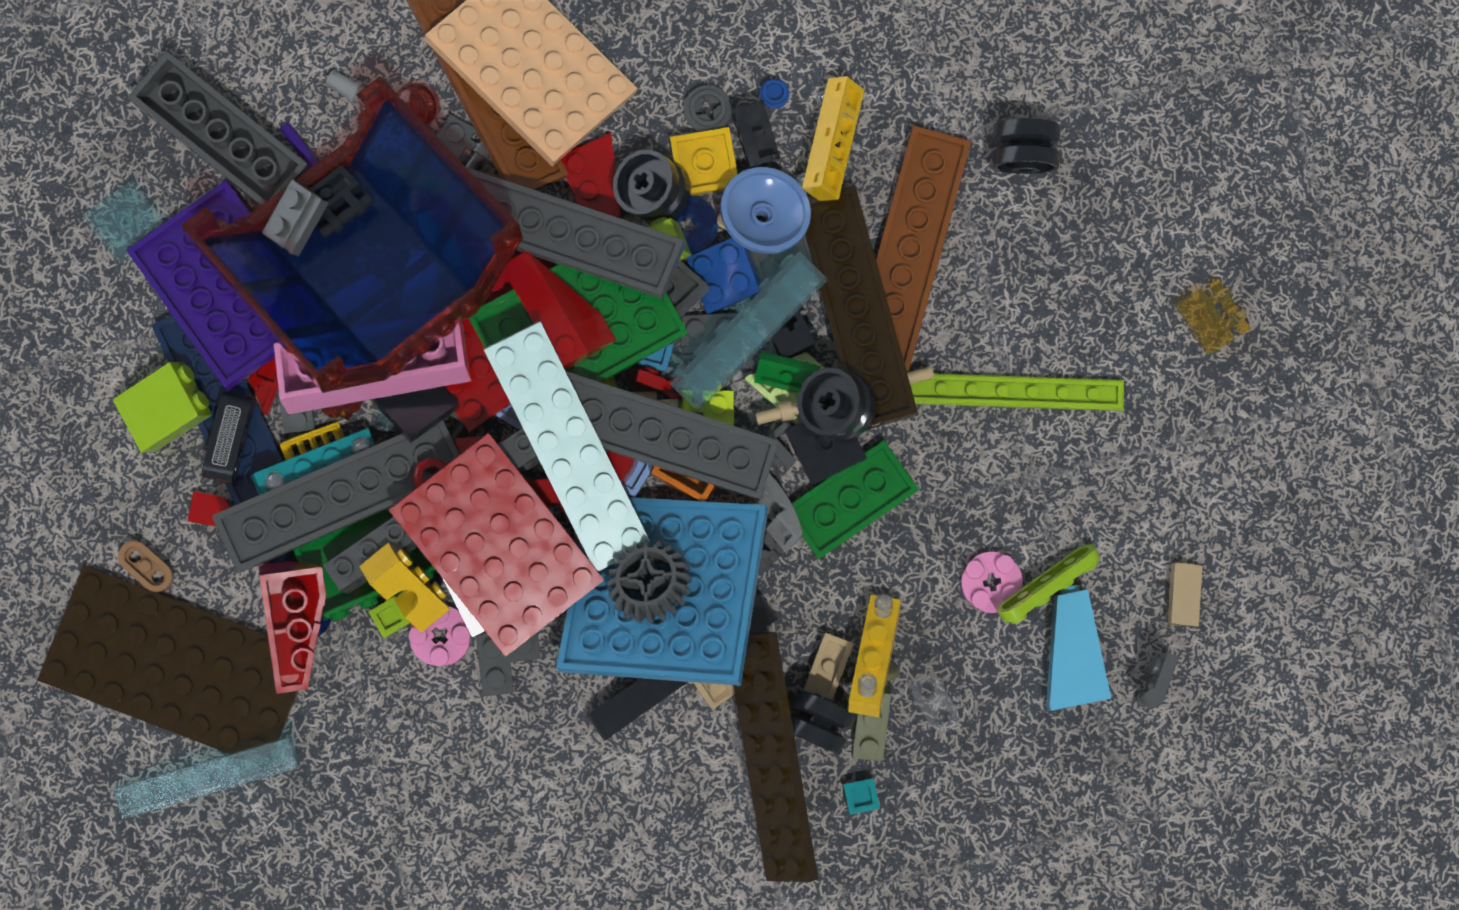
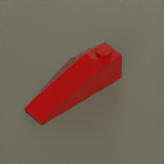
[500,252,616,371]
[259,561,326,694]

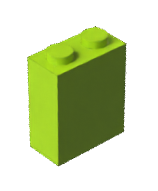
[113,362,212,453]

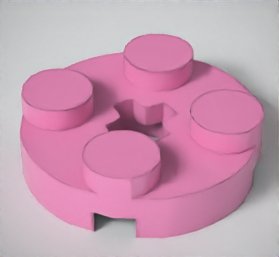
[961,552,1023,613]
[408,606,471,667]

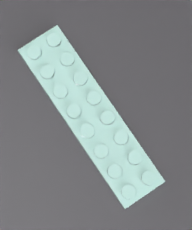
[483,321,650,572]

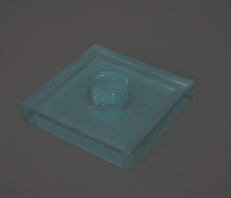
[83,180,164,265]

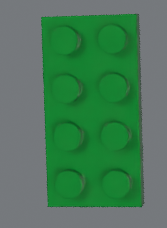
[792,440,919,560]

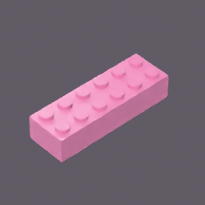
[274,310,471,414]

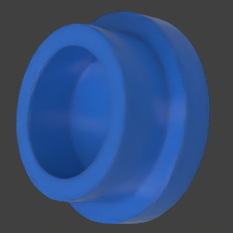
[759,79,789,109]

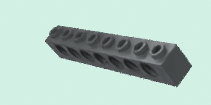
[323,428,540,594]

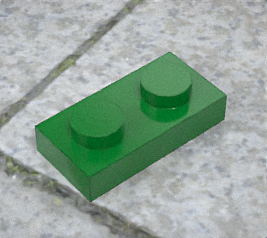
[754,352,821,393]

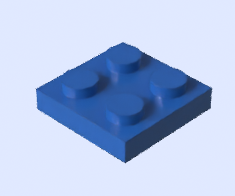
[687,238,764,314]

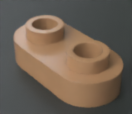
[118,541,174,592]

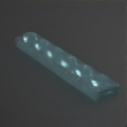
[113,736,300,819]

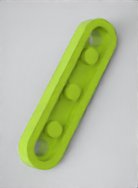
[997,544,1101,624]

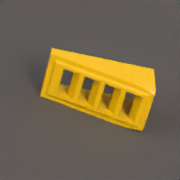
[279,422,345,460]

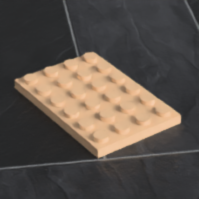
[424,0,638,167]

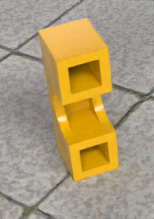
[359,543,450,633]

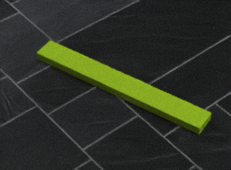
[911,374,1124,411]

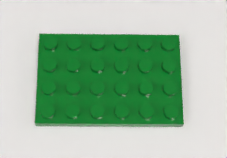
[467,264,689,382]

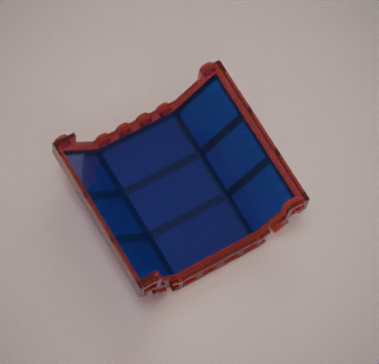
[181,76,523,393]

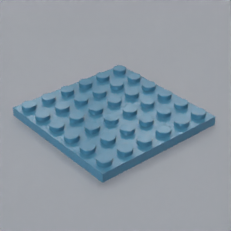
[556,497,768,686]

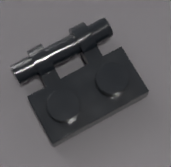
[310,165,374,239]

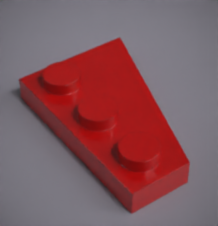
[561,133,621,219]

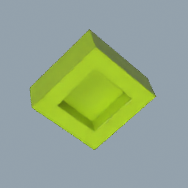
[368,597,411,639]

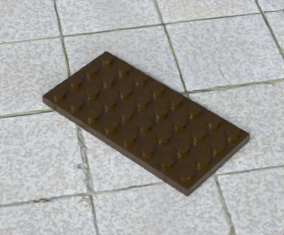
[37,565,299,768]

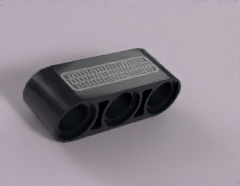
[202,391,255,484]

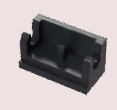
[731,100,780,168]

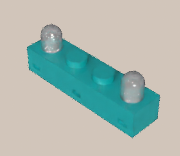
[251,428,375,495]

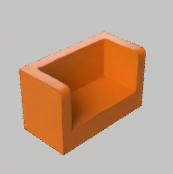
[651,466,716,502]

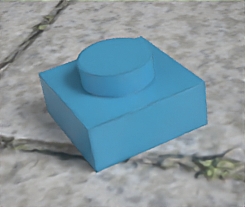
[637,343,674,373]

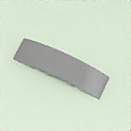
[753,473,803,552]

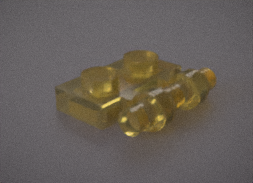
[1175,279,1251,356]

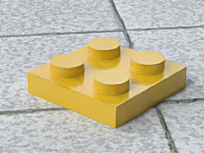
[670,127,738,196]

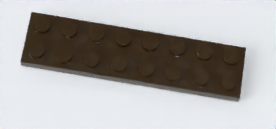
[805,185,919,430]
[733,632,819,882]

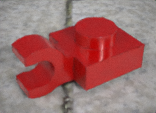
[627,367,686,400]

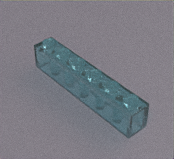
[670,251,828,411]

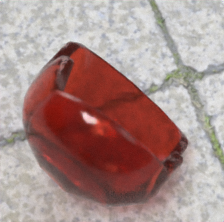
[393,82,441,129]

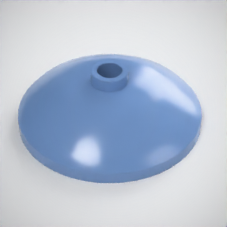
[720,167,811,254]

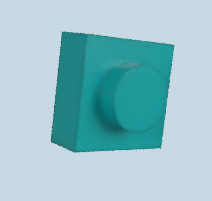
[843,778,880,815]

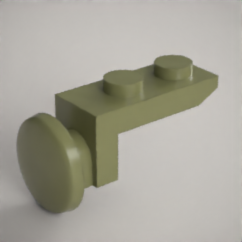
[852,661,900,761]

